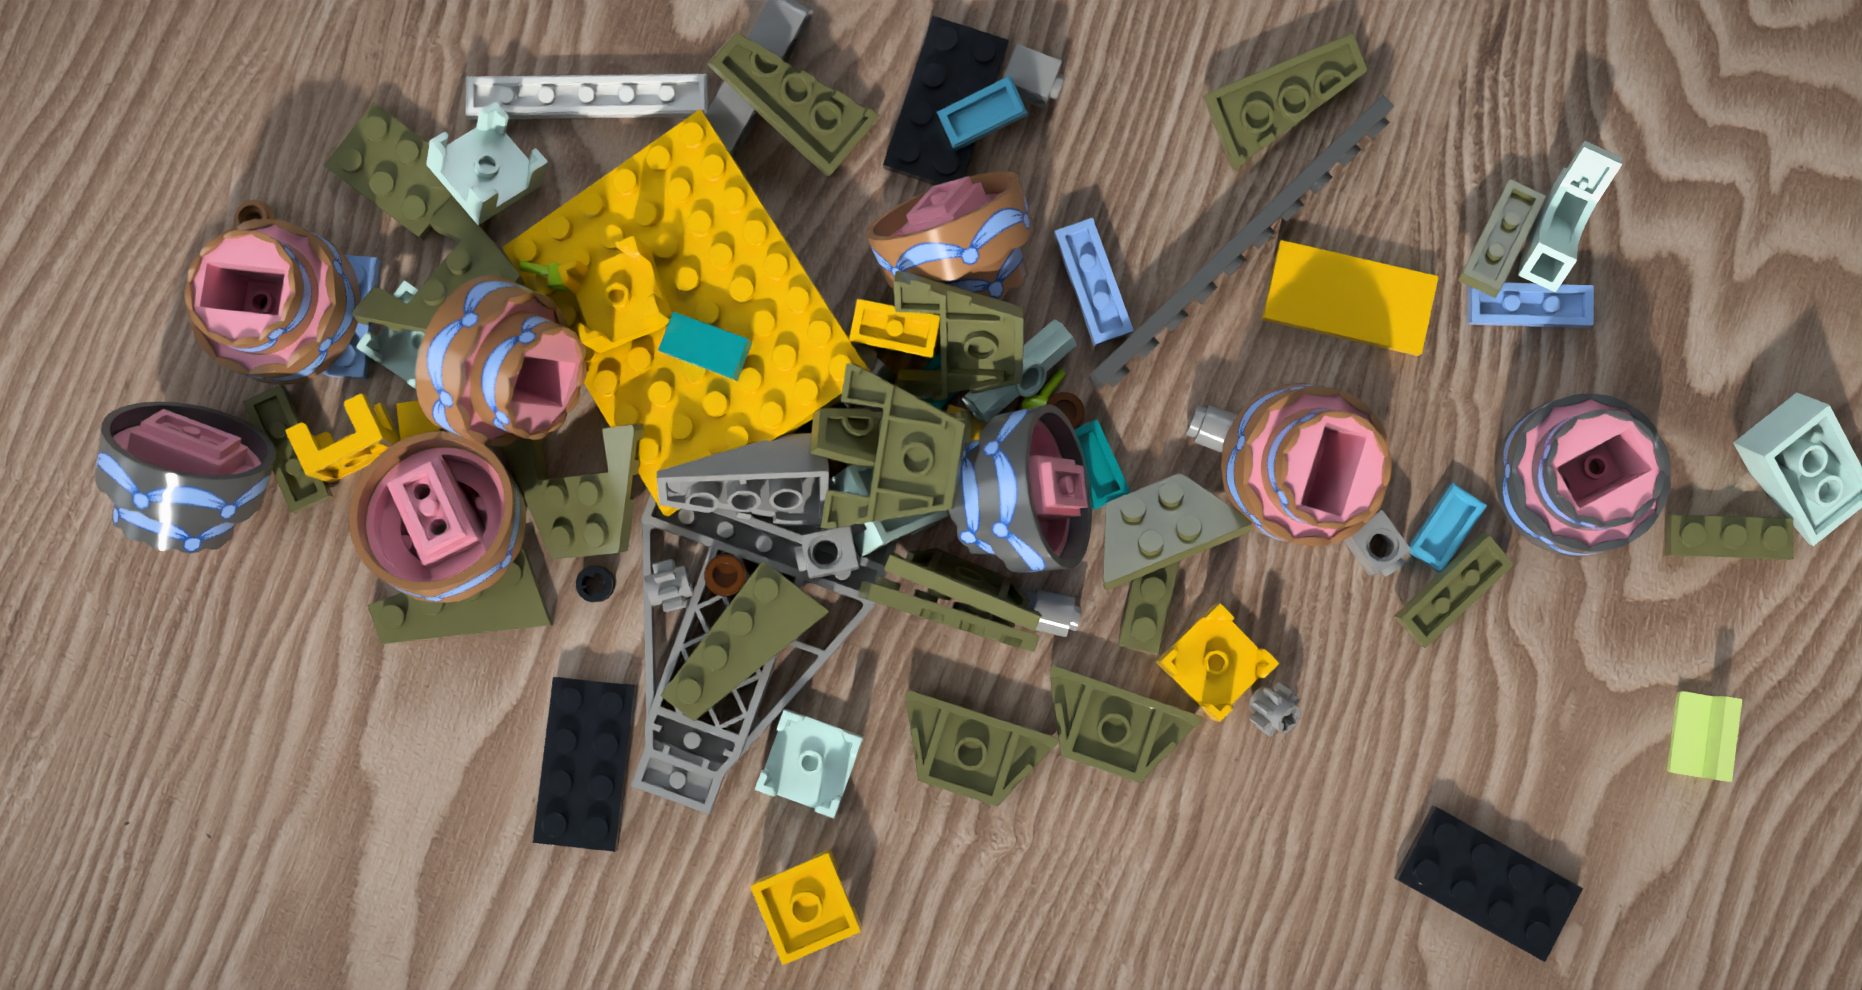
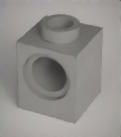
[1003,44,1065,109]
[1343,510,1411,577]
[795,525,860,579]

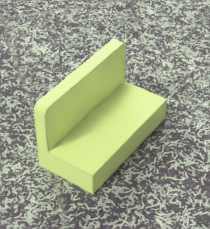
[1667,691,1742,782]

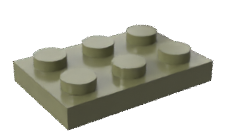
[324,103,452,240]

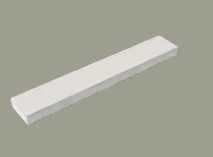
[466,74,708,120]

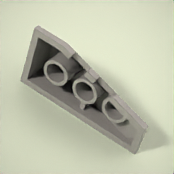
[657,433,829,526]

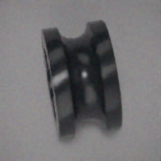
[576,566,615,602]

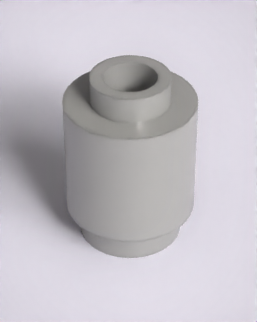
[1185,404,1237,453]
[1025,588,1082,637]

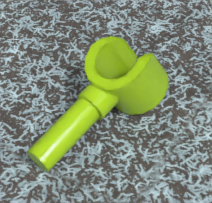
[519,261,570,291]
[1020,369,1066,410]

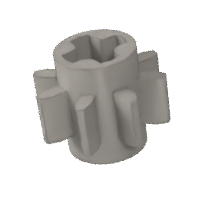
[644,559,694,612]
[1249,682,1301,737]

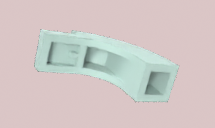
[1518,141,1622,293]

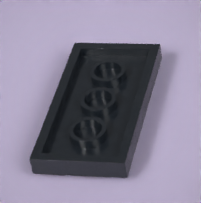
[883,16,1009,185]
[532,677,637,852]
[1394,806,1583,962]

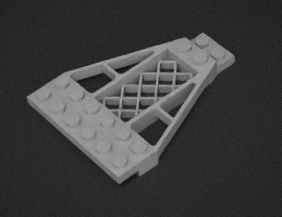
[631,493,900,815]

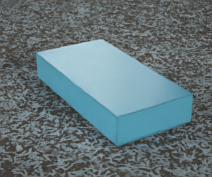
[937,76,1029,151]
[1408,482,1487,573]

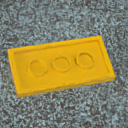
[1261,240,1439,356]

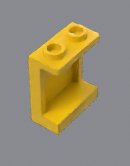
[849,299,940,358]

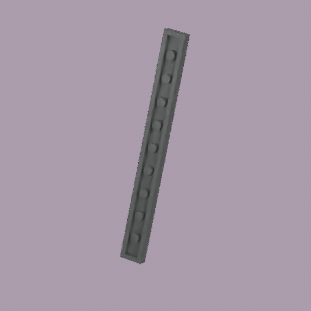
[1089,95,1394,390]

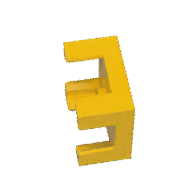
[557,235,672,353]
[285,393,400,483]
[1155,603,1279,722]
[750,848,862,965]

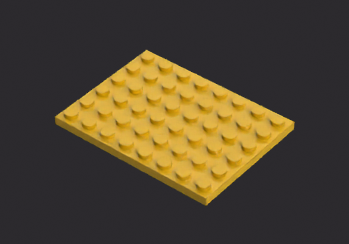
[502,109,872,516]

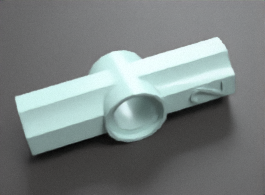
[962,319,1077,424]

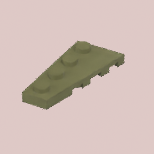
[707,32,880,176]
[1203,33,1368,171]
[810,408,973,470]
[367,548,553,644]
[660,561,830,721]
[857,576,1039,652]

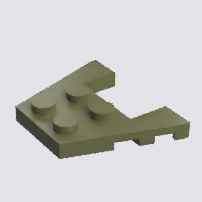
[351,195,525,334]
[894,271,1024,402]
[821,363,968,529]
[503,423,644,559]

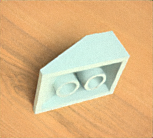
[1733,392,1862,546]

